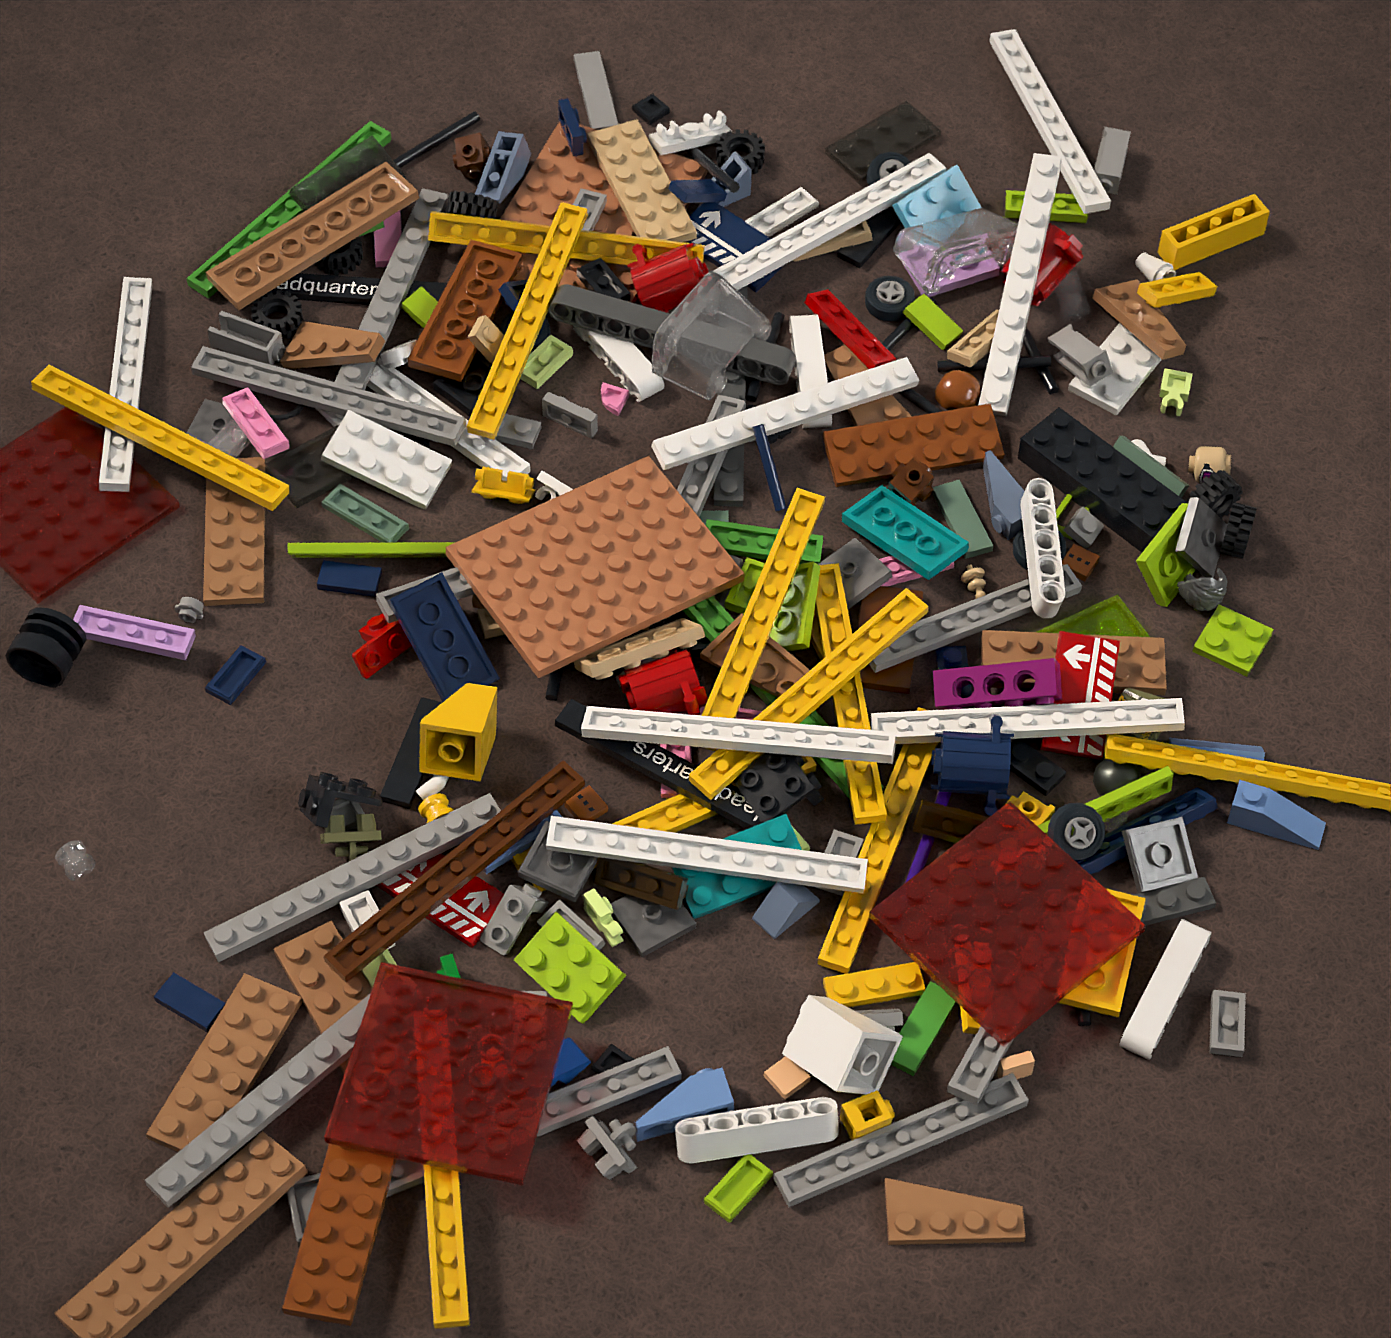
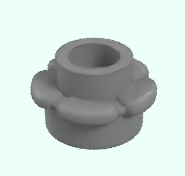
[175,597,204,623]

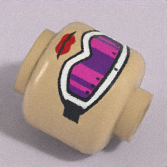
[1188,446,1231,484]

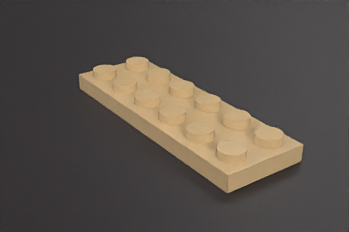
[587,119,697,242]

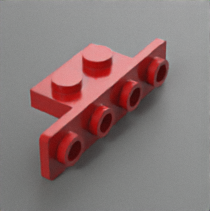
[352,613,412,679]

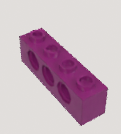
[933,658,1062,710]

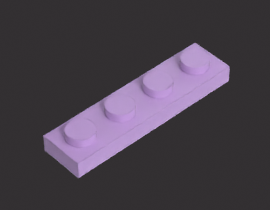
[73,605,196,660]

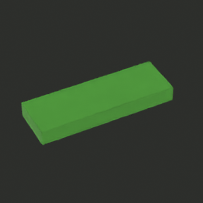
[891,981,959,1076]

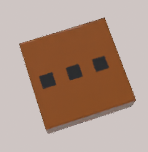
[1062,544,1100,582]
[564,785,608,821]

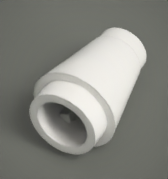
[1135,253,1176,281]

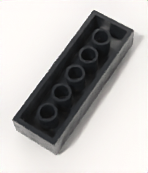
[1017,407,1188,553]

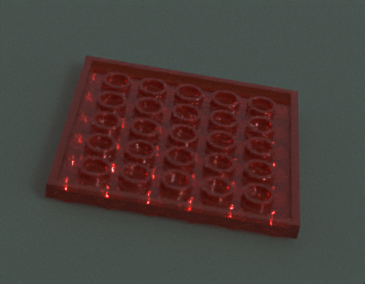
[0,407,180,604]
[869,802,1145,1047]
[324,962,573,1186]

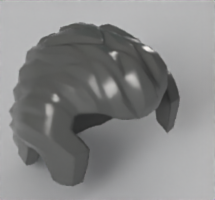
[1177,568,1228,611]

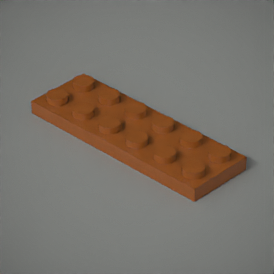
[408,239,523,381]
[823,403,1004,487]
[282,1122,402,1326]

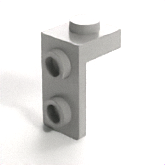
[480,883,549,955]

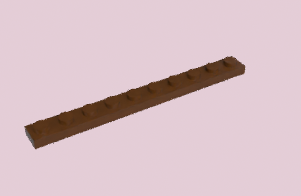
[324,760,585,982]

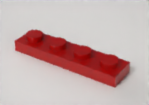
[804,289,896,369]

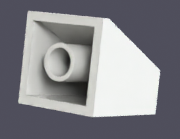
[782,995,903,1094]

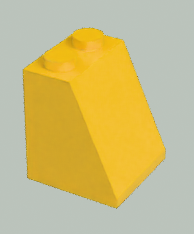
[419,683,498,781]

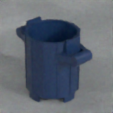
[931,714,1014,815]

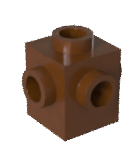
[453,133,492,179]
[888,458,934,505]

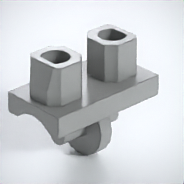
[577,1115,637,1180]

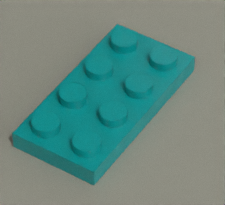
[842,485,969,580]
[671,814,802,919]

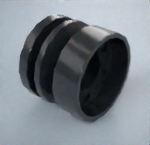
[5,607,87,688]

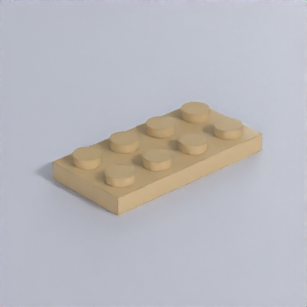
[574,618,705,680]

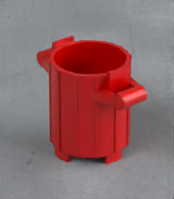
[1001,223,1083,307]
[627,242,713,314]
[618,648,708,715]

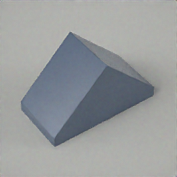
[712,151,752,207]
[752,882,820,939]

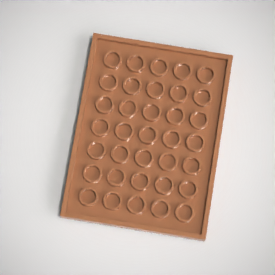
[500,122,708,303]
[446,456,745,679]

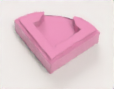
[601,382,629,416]

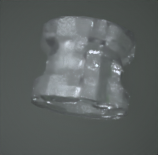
[55,840,96,880]

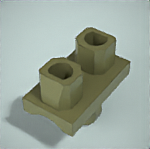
[320,814,382,862]

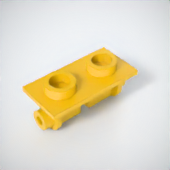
[472,466,535,504]

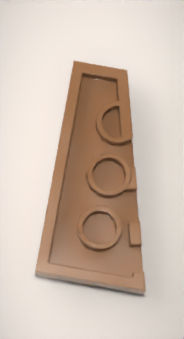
[1092,279,1186,360]
[280,321,385,369]
[824,344,912,426]
[700,614,810,698]
[884,1178,1025,1245]

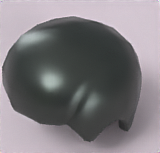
[1093,759,1141,796]

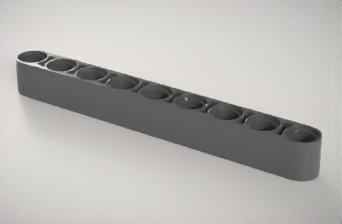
[548,284,796,385]

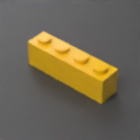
[1158,194,1270,270]

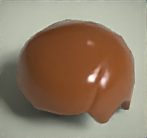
[935,370,981,409]

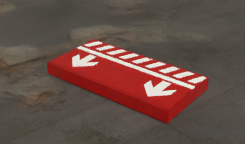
[1041,631,1120,760]
[376,853,504,948]

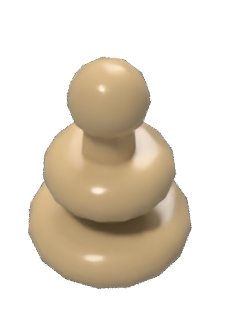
[961,564,986,599]

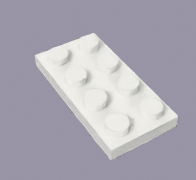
[1068,323,1162,416]
[321,410,452,510]

